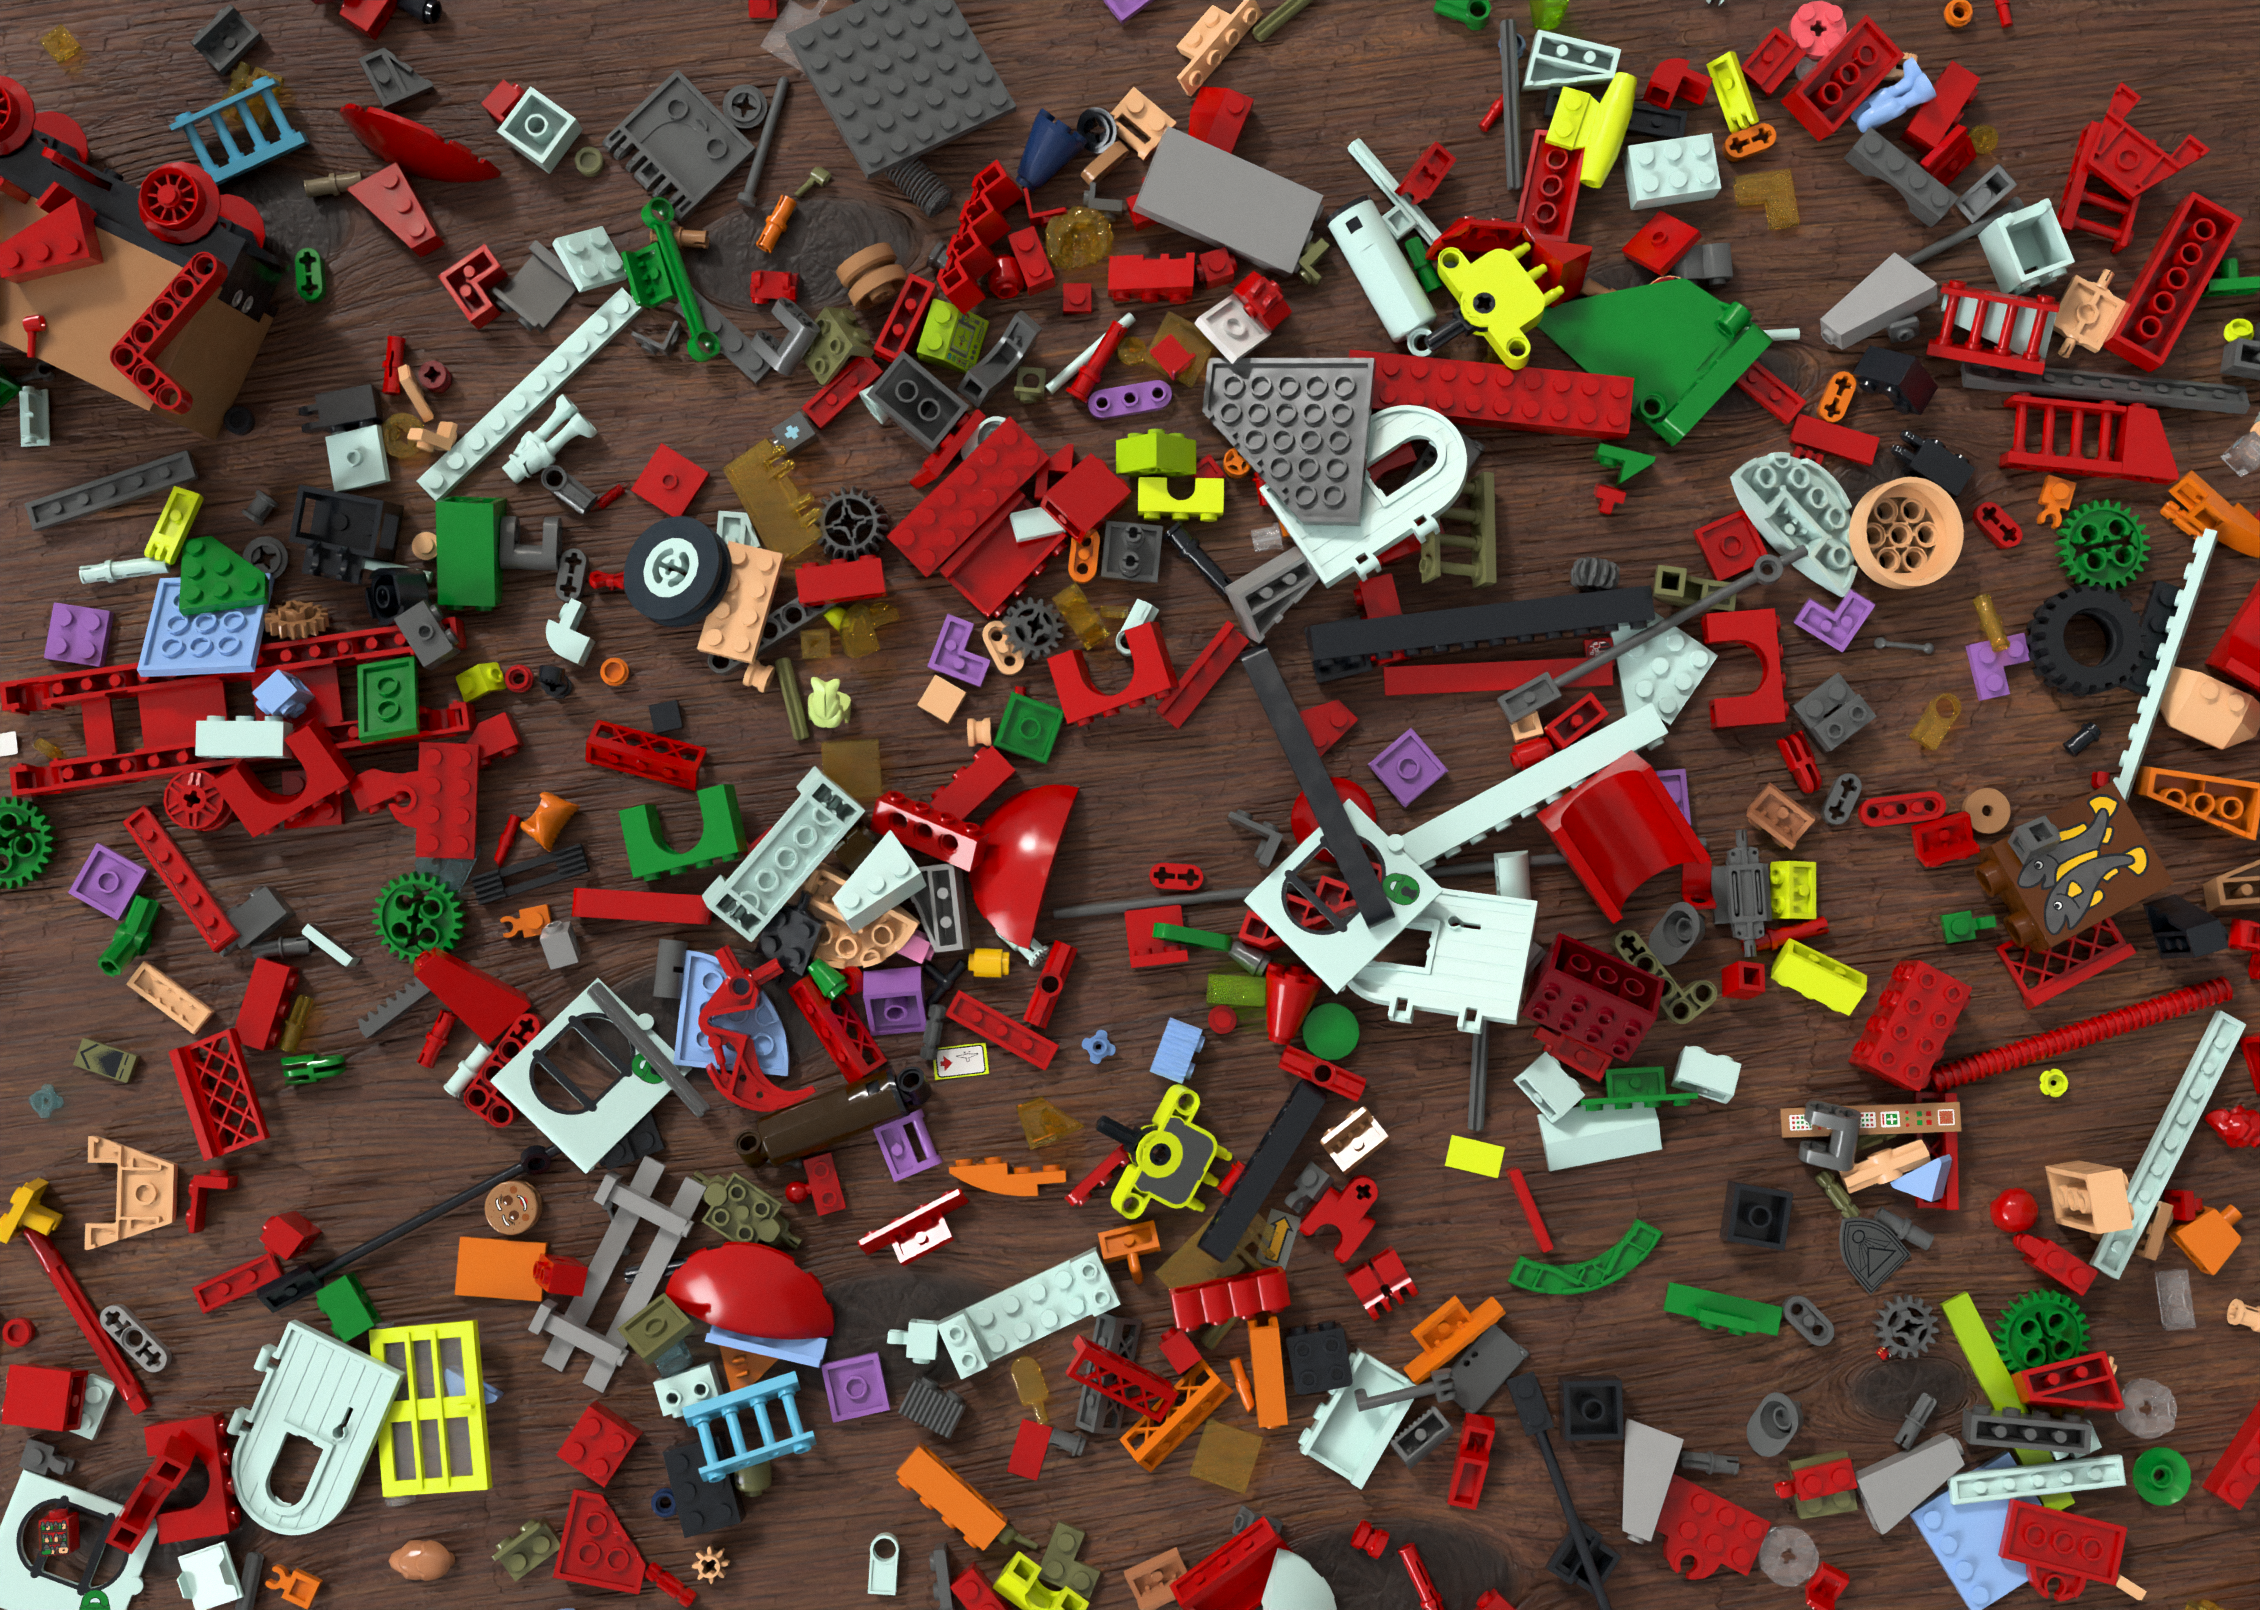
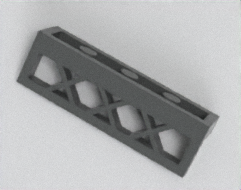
[1075,1312,1142,1435]

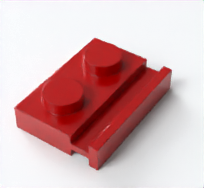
[1741,27,1807,97]
[1919,124,1977,187]

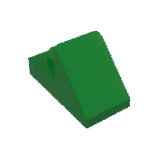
[1593,443,1656,488]

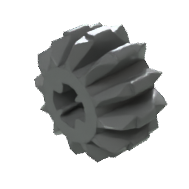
[1570,557,1620,593]

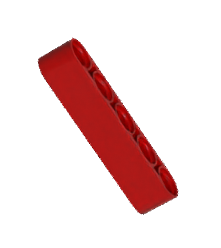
[572,888,712,925]

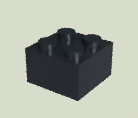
[1719,1180,1793,1251]
[1558,1375,1624,1441]

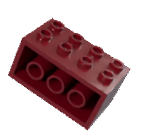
[1521,932,1665,1062]

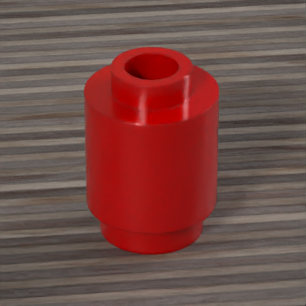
[1509,736,1554,772]

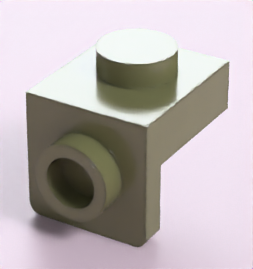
[1297,238,1330,288]

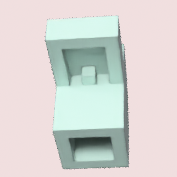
[546,598,595,667]

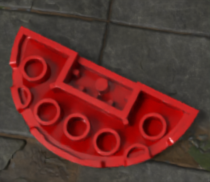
[339,103,501,183]
[969,785,1079,950]
[665,1242,835,1340]

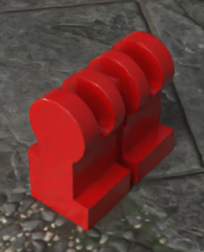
[1344,1246,1419,1322]

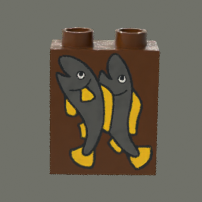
[1974,781,2174,954]

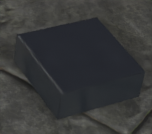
[649,700,684,734]

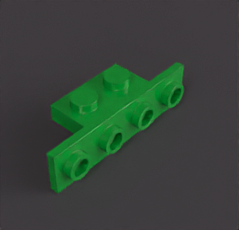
[1578,1066,1698,1111]
[1663,1282,1783,1336]

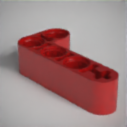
[464,1013,546,1127]

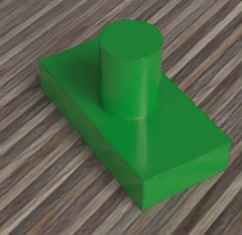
[2200,258,2260,298]

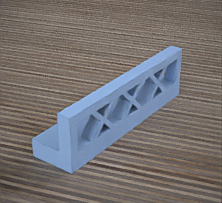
[705,1325,828,1368]

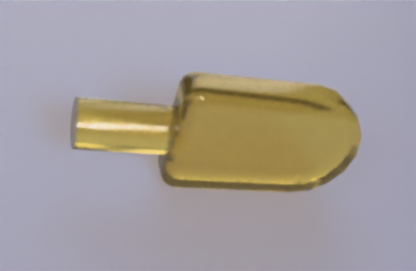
[1011,1356,1049,1425]

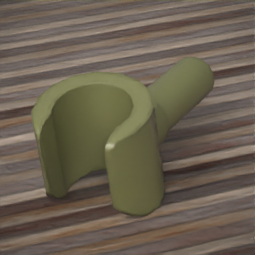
[794,167,831,198]
[997,1524,1038,1550]

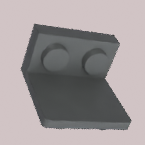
[1227,809,1283,869]

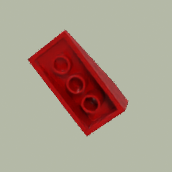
[1780,14,1905,142]

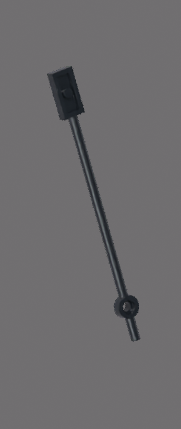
[256,1144,563,1313]
[1506,1371,1612,1610]

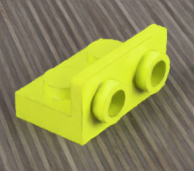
[1769,861,1816,919]

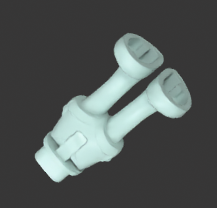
[502,394,598,484]

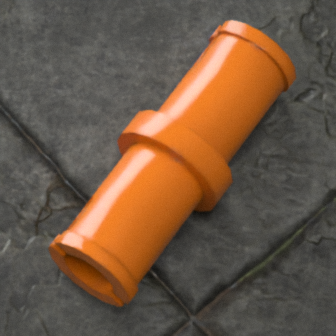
[756,195,797,253]

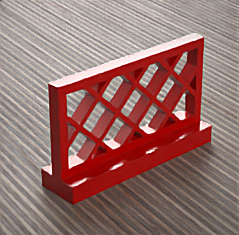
[1994,917,2136,1010]
[168,1028,270,1161]

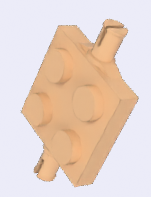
[2053,269,2126,358]

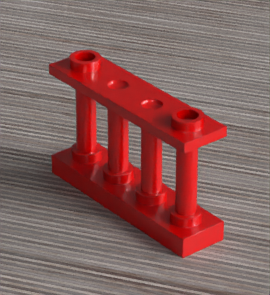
[2056,121,2157,254]
[1926,280,2060,375]
[1999,392,2127,479]

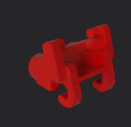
[750,270,800,304]

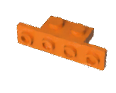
[1404,1296,1506,1385]

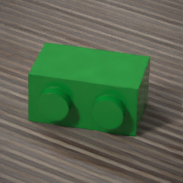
[315,1272,383,1343]

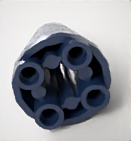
[1015,108,1088,193]

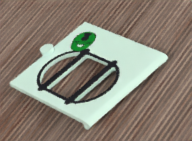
[1244,799,1443,994]
[490,978,692,1174]
[0,1469,158,1610]

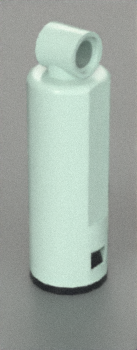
[1326,195,1438,357]

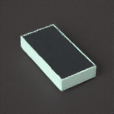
[301,924,361,967]

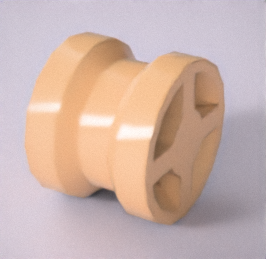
[743,659,775,693]
[967,718,992,747]

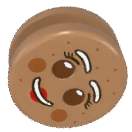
[485,1179,543,1235]

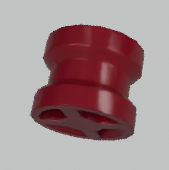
[418,361,452,393]

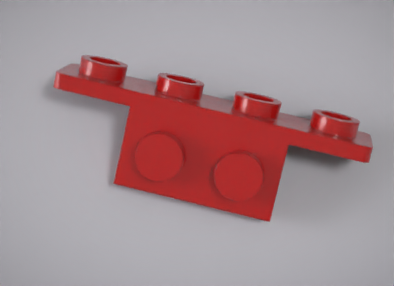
[857,1189,969,1267]

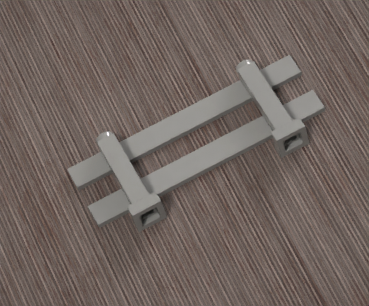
[528,1155,707,1393]

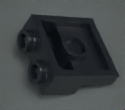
[599,1109,666,1171]

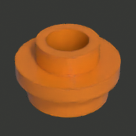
[1944,0,1973,28]

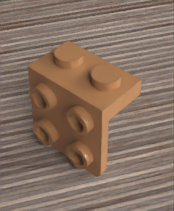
[2089,1201,2174,1261]

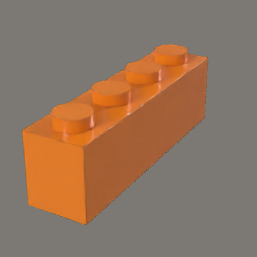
[896,1442,1008,1551]

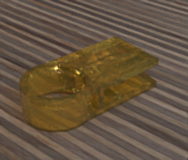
[1909,693,1961,751]

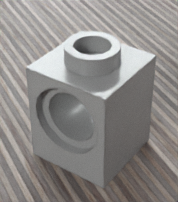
[540,921,581,970]

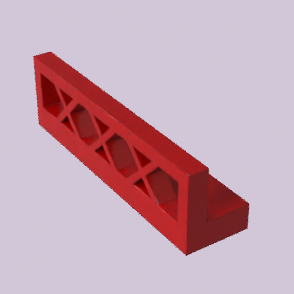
[1156,620,1249,730]
[585,719,707,791]
[787,974,887,1083]
[1913,1092,1959,1210]
[1065,1334,1179,1422]

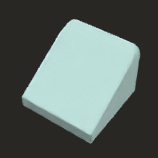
[1382,203,1418,243]

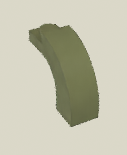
[1652,565,1737,612]

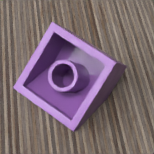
[863,966,927,1036]

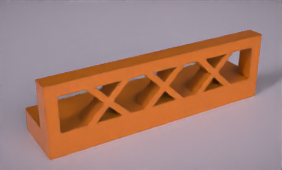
[1119,1358,1233,1473]

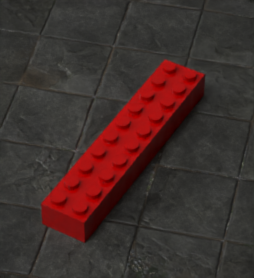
[1348,349,1634,441]

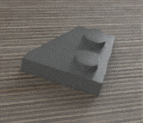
[358,48,434,111]

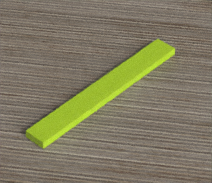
[1939,1291,2075,1510]

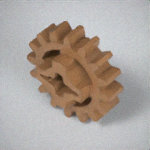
[264,600,329,639]

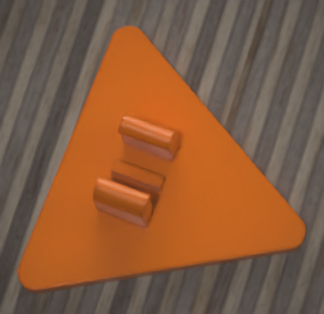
[719,1345,778,1392]

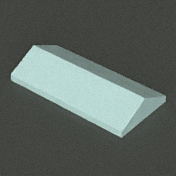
[1537,1103,1662,1171]

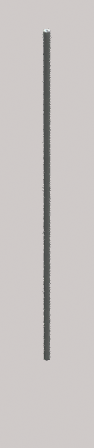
[1053,837,1707,920]

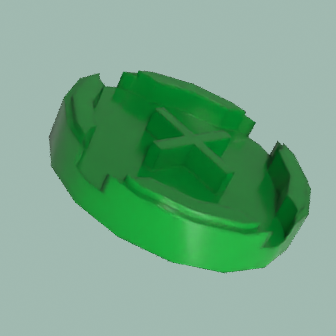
[1302,1003,1359,1060]

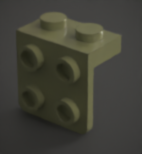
[803,306,874,385]

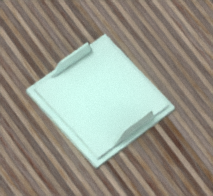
[177,1541,244,1610]

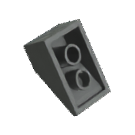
[867,350,969,453]

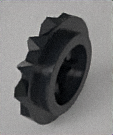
[1077,107,1119,153]

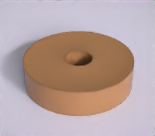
[1961,788,2011,834]

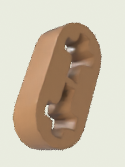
[1081,140,1130,186]

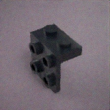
[1284,1320,1353,1395]

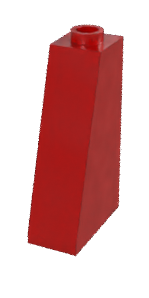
[413,947,531,1045]

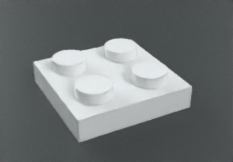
[1194,294,1271,364]

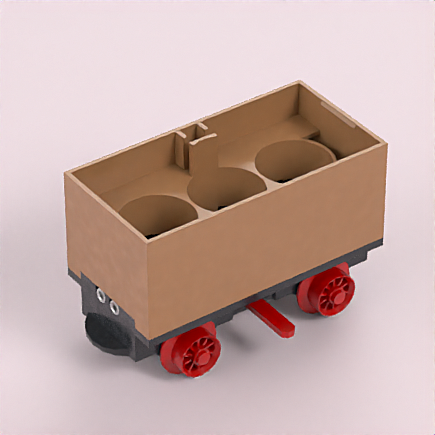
[0,75,290,440]

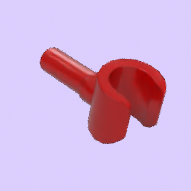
[22,315,46,358]
[2091,771,2110,789]

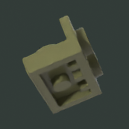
[491,1516,561,1582]

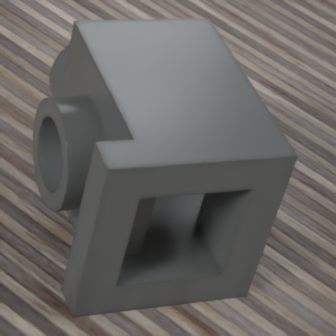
[2008,815,2062,865]

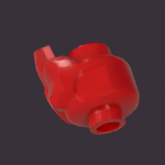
[2204,1105,2260,1149]

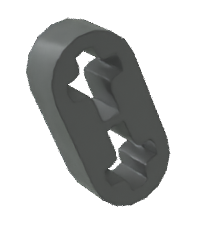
[556,548,589,603]
[1821,773,1862,825]

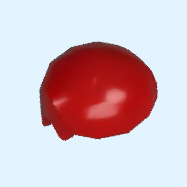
[1990,1188,2039,1233]

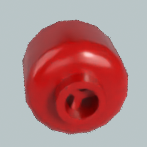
[987,254,1025,299]

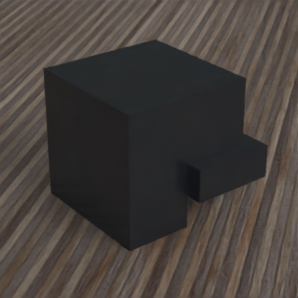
[1545,1519,1622,1595]

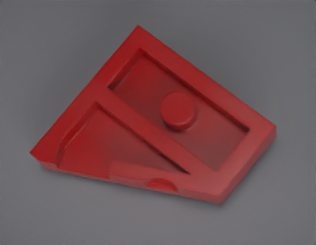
[1298,699,1358,757]

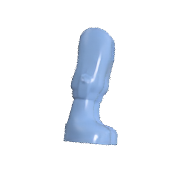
[1850,57,1937,133]

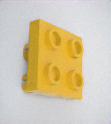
[0,1177,63,1244]

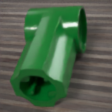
[1433,0,1491,31]

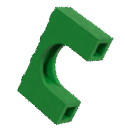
[618,784,748,882]

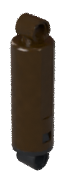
[734,1066,932,1168]

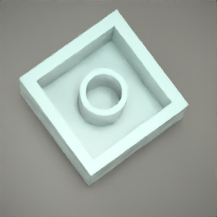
[497,86,583,174]

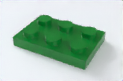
[357,656,420,744]

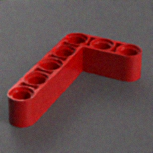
[110,252,228,415]

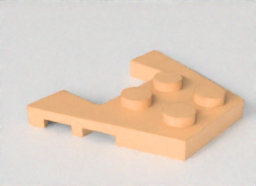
[85,1136,178,1250]

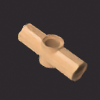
[1839,1138,1931,1194]

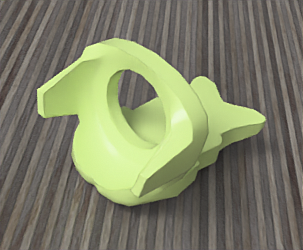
[808,677,851,728]

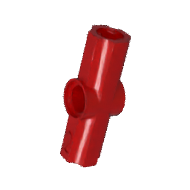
[1023,940,1078,1029]
[1277,1045,1367,1102]

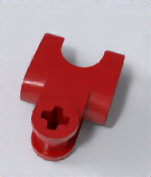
[1298,1175,1378,1263]

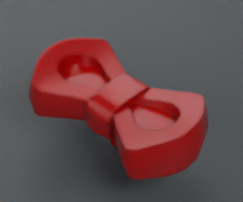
[589,570,625,591]

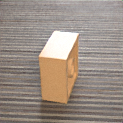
[917,675,967,724]

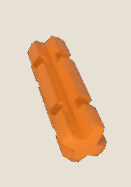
[2160,501,2204,540]

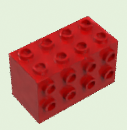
[1848,960,1972,1092]

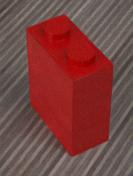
[1040,453,1132,545]
[1,1363,88,1432]

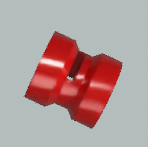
[1350,1519,1389,1559]

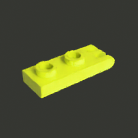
[1706,51,1759,134]
[144,486,204,565]

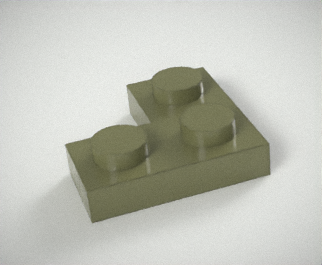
[1038,1520,1100,1599]

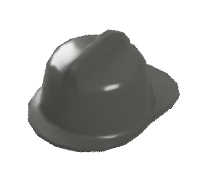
[1648,902,1706,965]
[1746,1392,1804,1457]

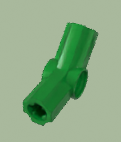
[98,895,162,977]

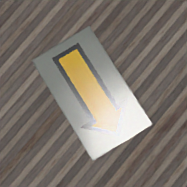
[1255,1208,1301,1270]

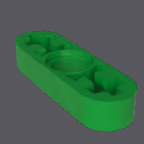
[1152,923,1233,952]

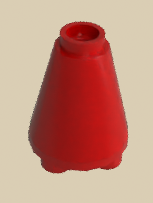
[1266,962,1323,1045]

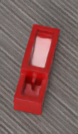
[1447,1412,1495,1510]

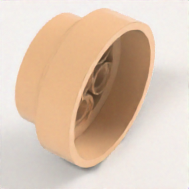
[1849,477,1964,589]

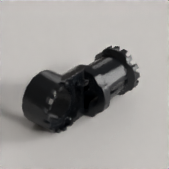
[537,665,572,699]

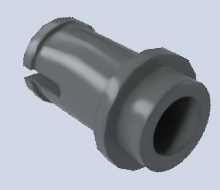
[1048,1427,1087,1456]

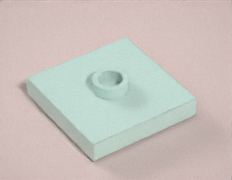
[325,425,390,493]

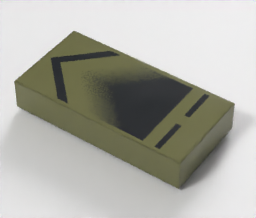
[73,1037,140,1083]

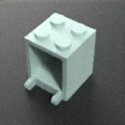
[1978,198,2075,296]

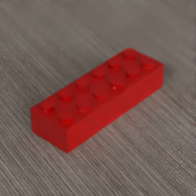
[2102,191,2243,373]
[886,416,1050,578]

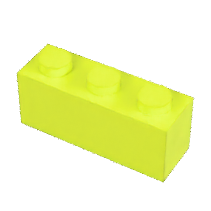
[1771,938,1867,1016]

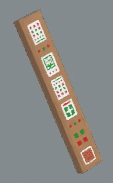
[1780,1102,1961,1138]

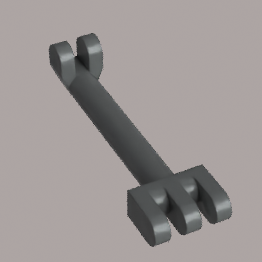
[1354,1368,1457,1412]

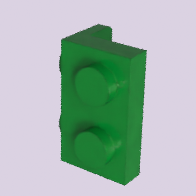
[621,242,678,308]

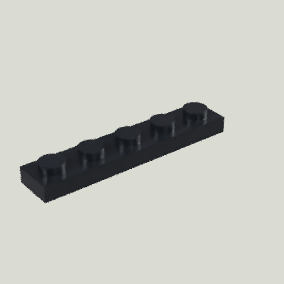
[1543,87,1688,140]

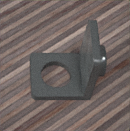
[631,320,683,357]

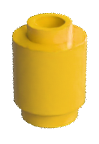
[968,948,1010,978]

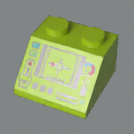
[917,298,989,374]

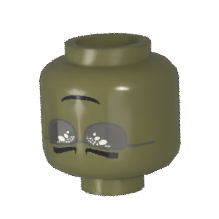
[733,1460,772,1497]

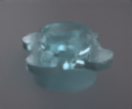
[29,1084,64,1118]

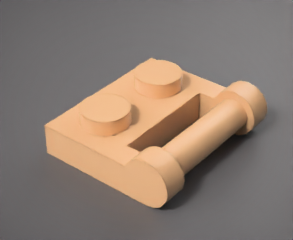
[1105,87,1176,161]

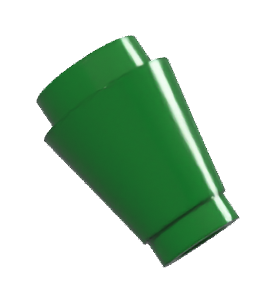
[807,958,849,1001]

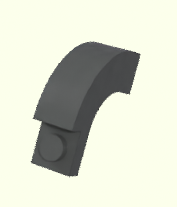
[957,310,1043,408]

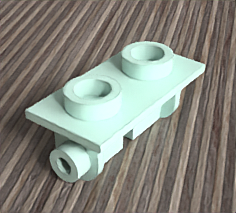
[19,386,50,447]

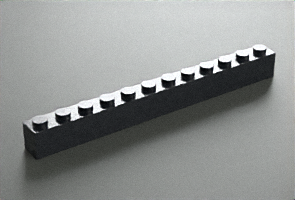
[1307,585,1655,667]

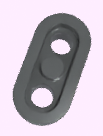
[1782,1295,1834,1346]

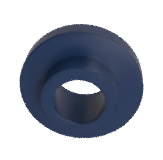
[651,1487,677,1518]

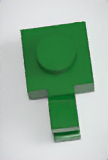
[1939,910,1997,944]

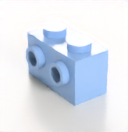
[252,669,315,720]

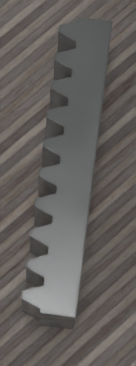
[358,958,459,1039]

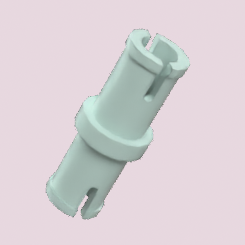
[443,1042,493,1098]

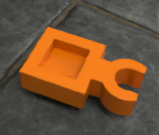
[2037,475,2076,529]
[500,904,553,938]
[265,1564,323,1610]

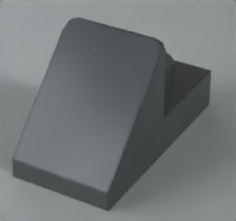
[1955,163,2018,223]

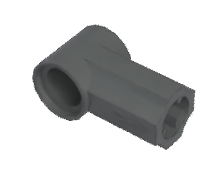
[541,465,598,516]

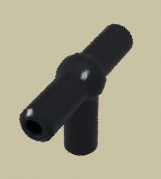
[922,959,968,1006]

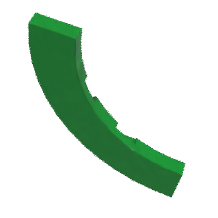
[1507,1218,1663,1295]

